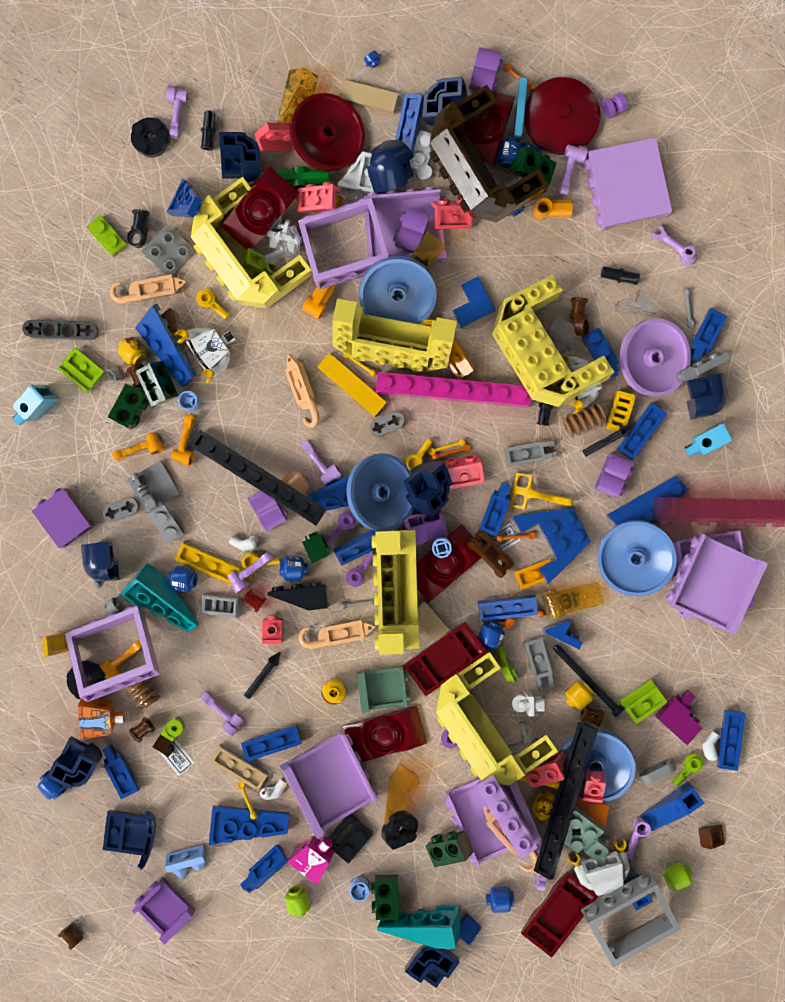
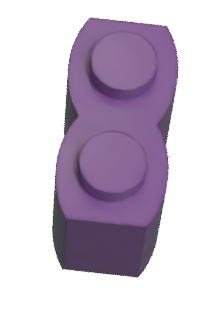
[468,47,503,91]
[393,208,430,253]
[594,453,634,498]
[248,491,288,532]
[404,509,448,545]

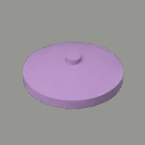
[619,318,691,396]

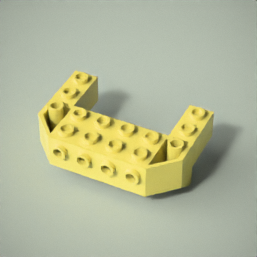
[191,177,313,309]
[492,274,614,407]
[333,298,457,372]
[372,530,419,655]
[436,652,558,786]

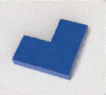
[452,277,495,328]

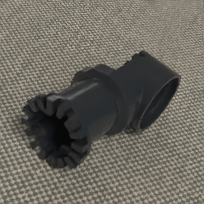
[127,209,150,248]

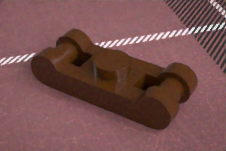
[467,530,514,578]

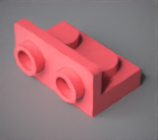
[255,122,292,152]
[298,182,341,213]
[432,198,473,229]
[443,454,485,489]
[525,751,567,788]

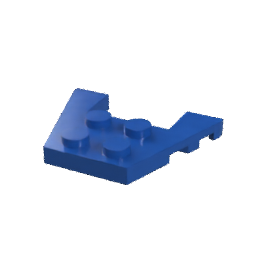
[513,508,591,584]

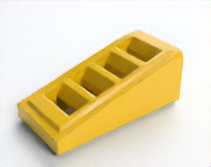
[605,391,636,431]
[42,632,69,657]

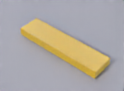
[317,353,387,418]
[175,542,253,591]

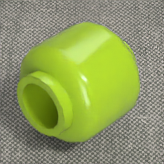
[662,861,693,891]
[285,885,312,917]

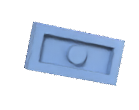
[165,844,206,879]

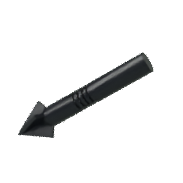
[582,425,634,457]
[244,652,281,699]

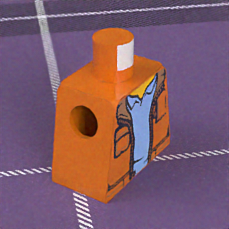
[78,699,125,739]

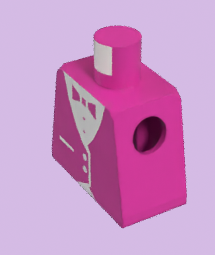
[287,836,334,885]

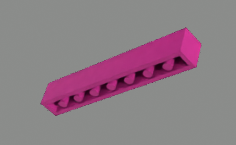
[376,372,531,408]

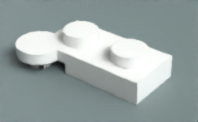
[409,130,432,180]

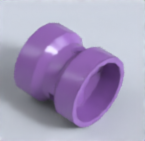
[601,92,628,119]

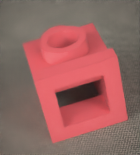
[262,615,283,644]
[582,770,606,803]

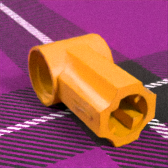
[532,197,573,220]
[302,285,336,320]

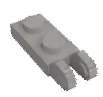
[676,352,730,382]
[504,440,560,468]
[523,637,555,693]

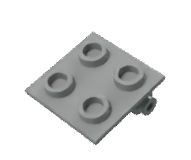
[141,224,195,275]
[127,460,180,511]

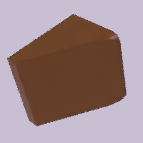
[161,308,177,334]
[698,825,725,849]

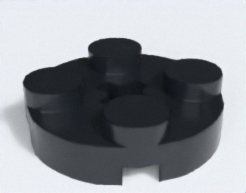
[131,117,170,158]
[66,660,106,699]
[381,810,418,850]

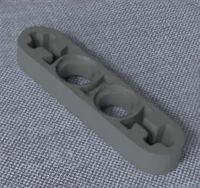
[22,320,99,340]

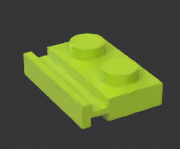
[57,347,106,393]
[619,679,668,724]

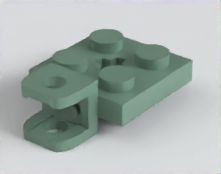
[564,806,609,860]

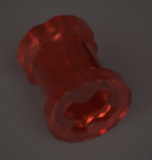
[241,588,266,613]

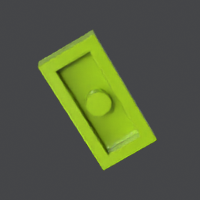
[87,215,127,257]

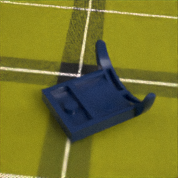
[103,810,156,870]

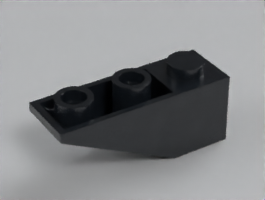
[267,581,329,611]

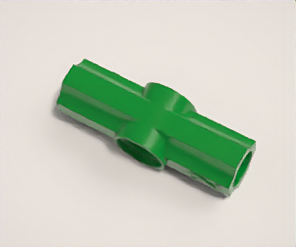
[275,166,329,190]

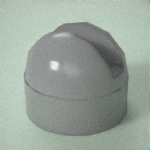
[106,366,124,383]
[105,597,122,614]

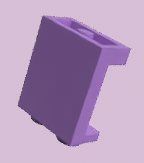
[32,488,95,549]
[132,878,195,945]

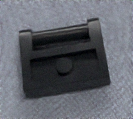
[326,814,373,864]

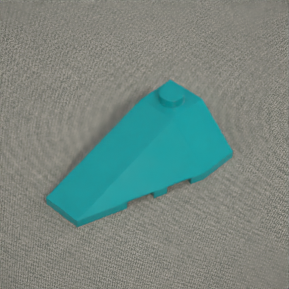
[120,563,199,633]
[377,905,461,950]

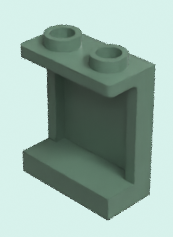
[357,666,411,713]

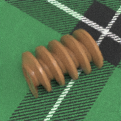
[562,402,606,438]
[126,667,160,710]

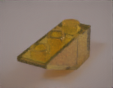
[277,67,318,123]
[384,763,420,826]

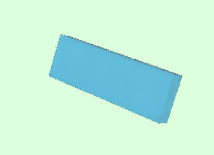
[513,78,528,142]

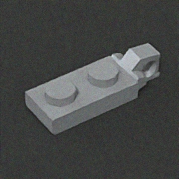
[144,493,184,544]

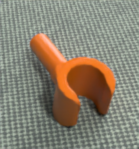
[487,618,515,629]

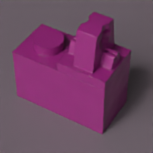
[654,690,703,745]

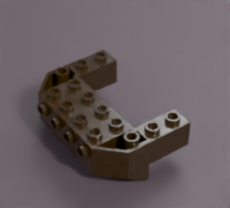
[429,85,549,222]

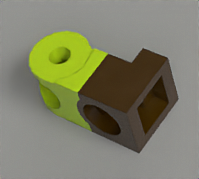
[152,718,185,757]

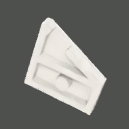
[338,152,374,194]

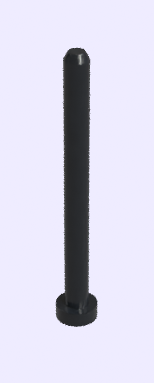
[553,645,625,717]

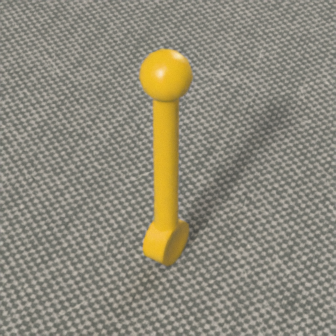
[343,353,377,377]
[428,439,466,455]
[237,781,258,819]

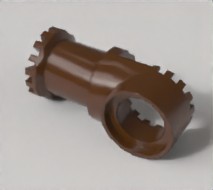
[569,297,589,336]

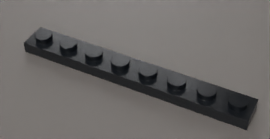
[190,430,327,526]
[534,722,598,880]

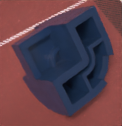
[423,77,468,127]
[219,132,261,182]
[367,140,414,192]
[687,373,728,420]
[403,461,452,516]
[81,542,120,582]
[47,736,103,788]
[405,945,460,988]

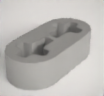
[370,412,404,437]
[102,498,140,522]
[639,759,676,785]

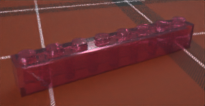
[653,497,785,527]

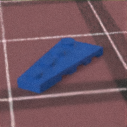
[135,304,196,387]
[607,476,689,525]
[208,805,290,846]

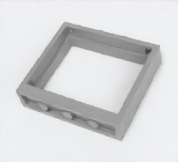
[581,871,681,967]

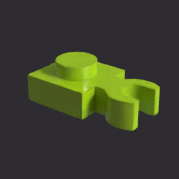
[243,248,276,277]

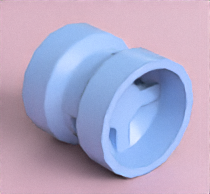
[178,391,201,412]
[432,537,452,558]
[350,876,370,902]

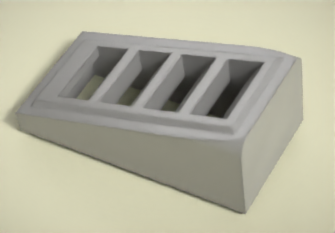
[201,594,243,618]

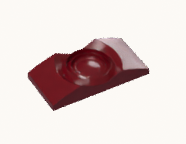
[465,92,515,167]
[219,166,299,250]
[416,524,481,603]
[403,621,488,696]
[343,706,427,762]
[521,871,599,958]

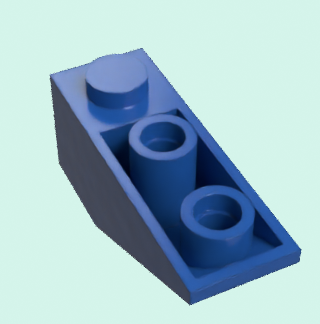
[641,782,705,831]

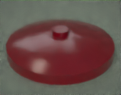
[524,77,601,155]
[289,93,365,172]

